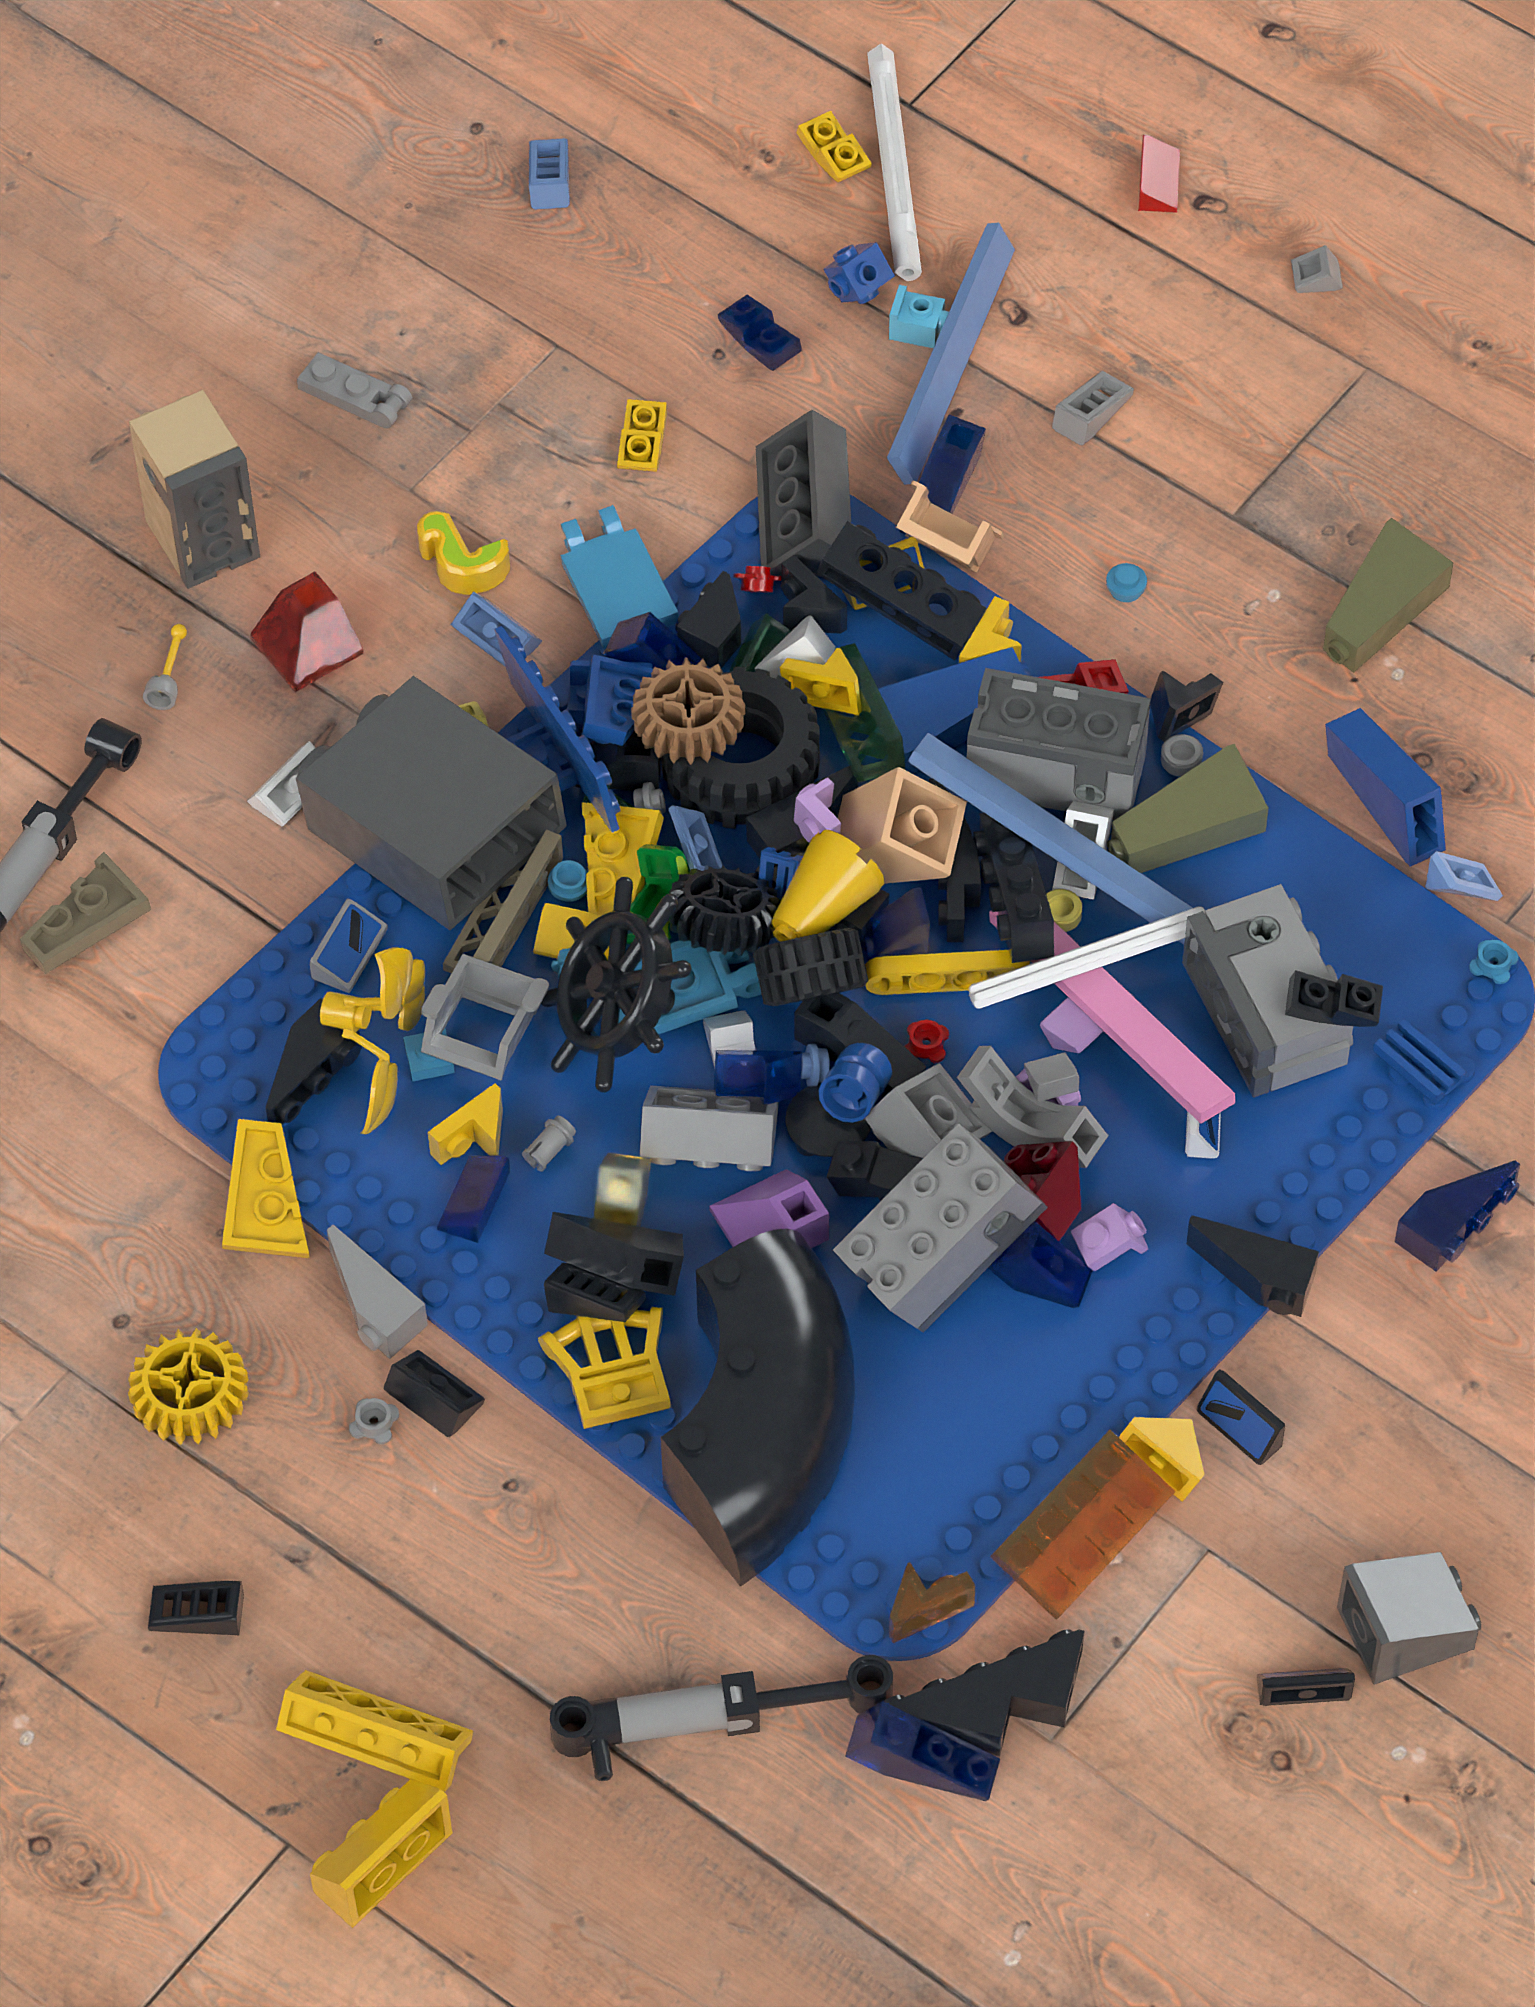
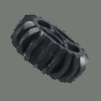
[668,865,781,956]

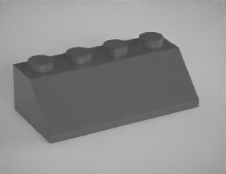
[756,410,851,577]

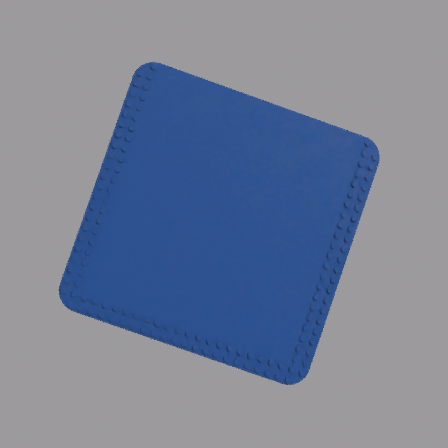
[158,494,1535,1661]

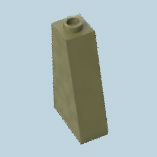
[1323,518,1453,673]
[1107,744,1269,873]

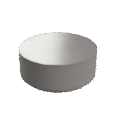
[1161,734,1203,777]

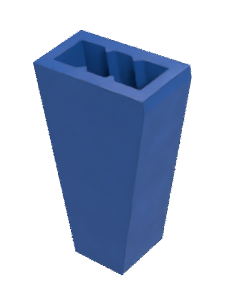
[873,647,1031,774]
[1325,708,1446,867]

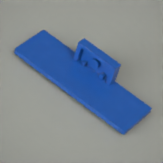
[494,625,621,833]

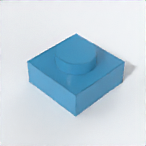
[403,1029,455,1082]

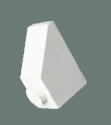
[1052,801,1114,899]

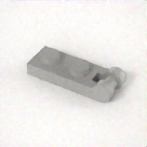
[297,352,412,428]

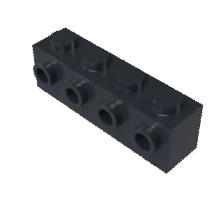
[973,813,1054,963]

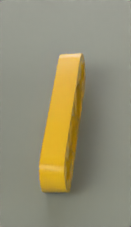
[865,950,1030,995]

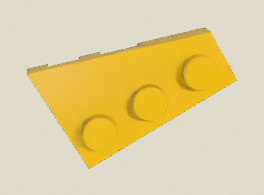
[582,802,664,915]
[222,1119,310,1258]

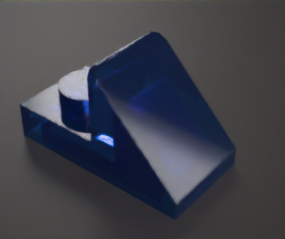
[714,1050,802,1105]

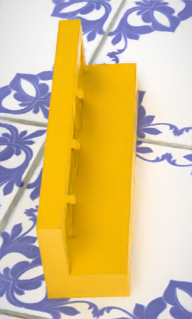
[276,1670,474,1792]

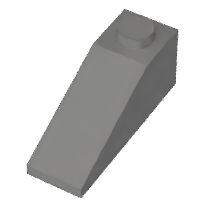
[327,1225,428,1359]

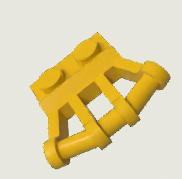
[538,1307,671,1429]

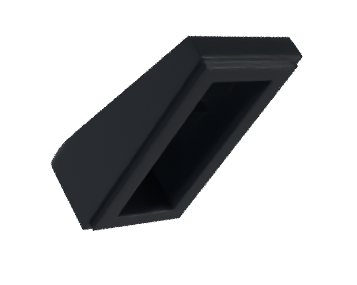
[544,1263,646,1322]
[148,1581,244,1636]

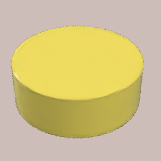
[1046,889,1082,932]

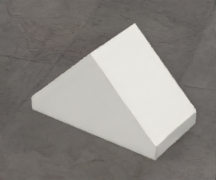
[755,615,835,679]

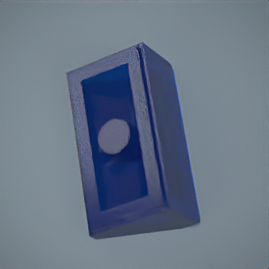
[437,1155,510,1243]

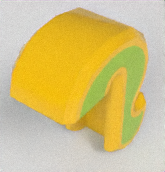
[417,511,510,595]

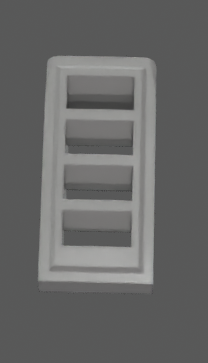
[1052,371,1134,446]

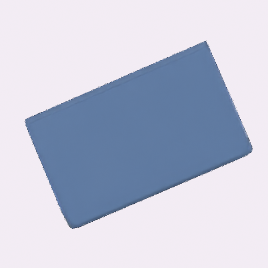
[450,591,542,667]
[669,805,722,871]

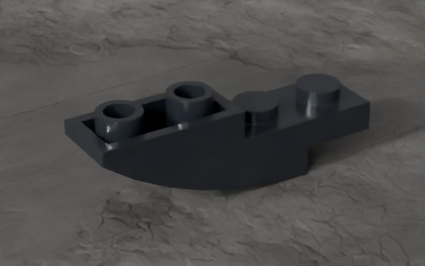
[929,779,981,942]

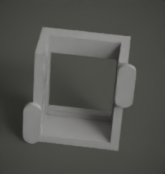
[421,954,549,1080]

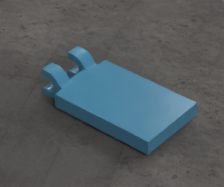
[560,505,679,650]
[619,940,761,1034]

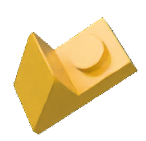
[959,596,1022,663]
[780,648,862,715]
[428,1083,503,1165]

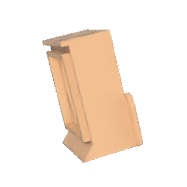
[896,480,1004,573]

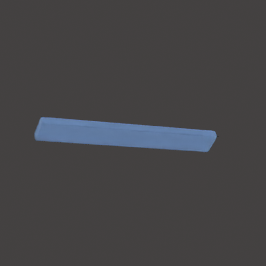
[887,222,1015,485]
[908,733,1192,944]

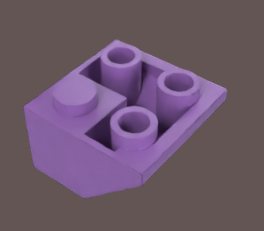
[710,1169,829,1248]

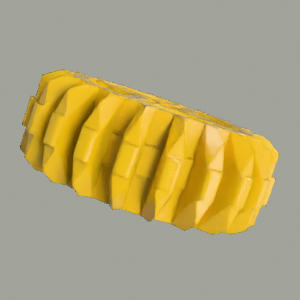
[128,1328,249,1446]

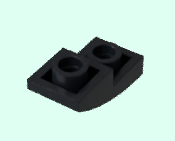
[1285,970,1383,1027]

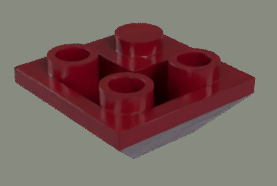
[1004,1141,1081,1243]

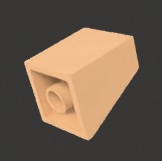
[837,767,967,884]

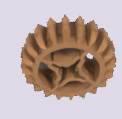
[631,657,745,765]

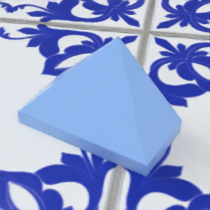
[1425,851,1503,901]

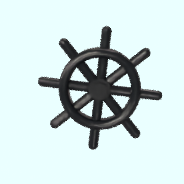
[541,876,692,1093]

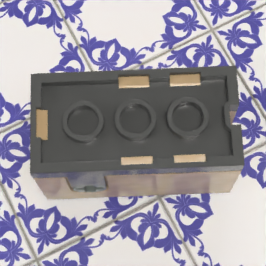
[129,390,260,589]

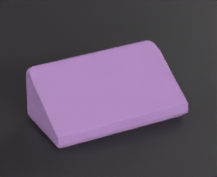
[1040,993,1135,1053]

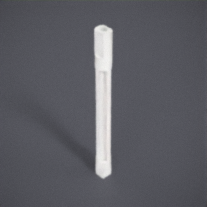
[867,43,922,281]

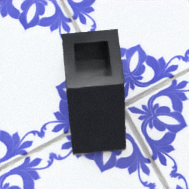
[675,571,741,669]
[576,731,662,790]

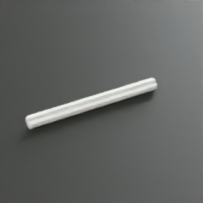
[969,906,1205,1009]

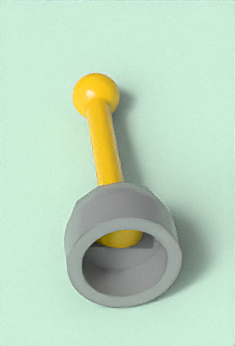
[143,624,187,710]

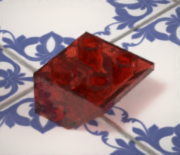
[250,571,364,692]

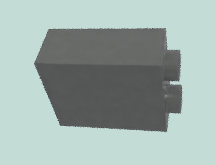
[295,676,567,930]

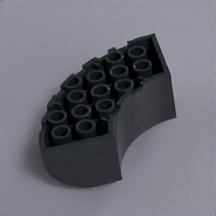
[661,1229,855,1587]

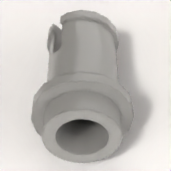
[522,1115,576,1171]

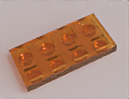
[990,1430,1175,1620]

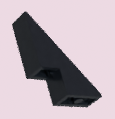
[879,1629,1085,1757]

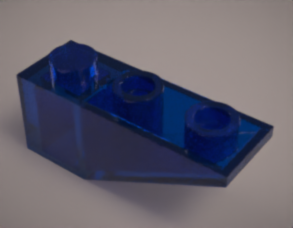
[900,414,986,534]
[1395,1160,1520,1272]
[845,1701,1000,1802]

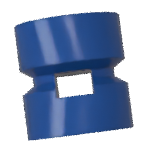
[819,1043,892,1123]

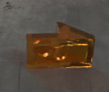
[889,1562,975,1643]

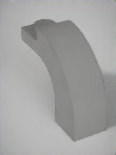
[957,1046,1108,1168]

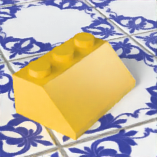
[310,1779,453,1928]

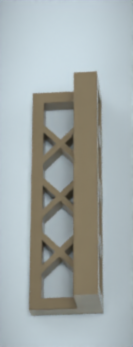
[443,830,563,973]

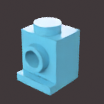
[889,285,949,349]

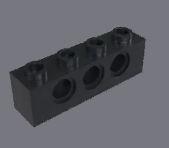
[816,521,987,660]

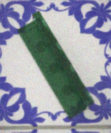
[822,643,906,783]

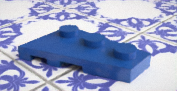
[582,654,653,746]

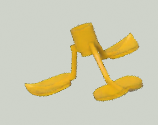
[320,947,425,1134]

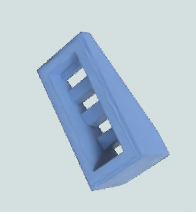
[529,138,570,210]

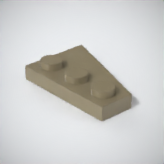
[20,852,151,974]

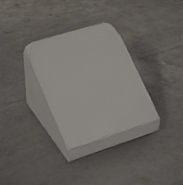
[1291,245,1343,293]
[1024,1052,1079,1102]

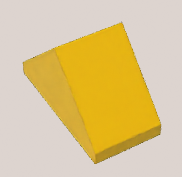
[1113,1417,1204,1502]

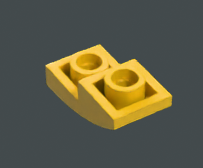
[796,110,872,182]
[617,399,667,472]

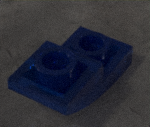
[717,295,802,371]

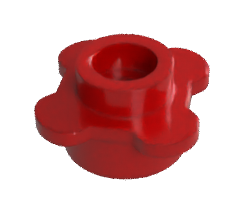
[733,566,782,593]
[904,1020,949,1063]

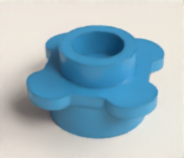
[1469,940,1518,984]

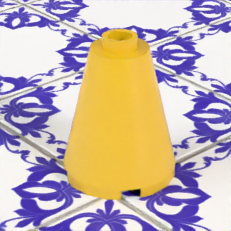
[772,830,885,942]

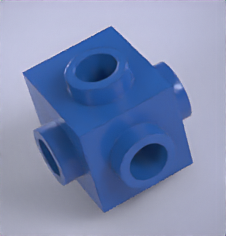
[823,242,895,304]

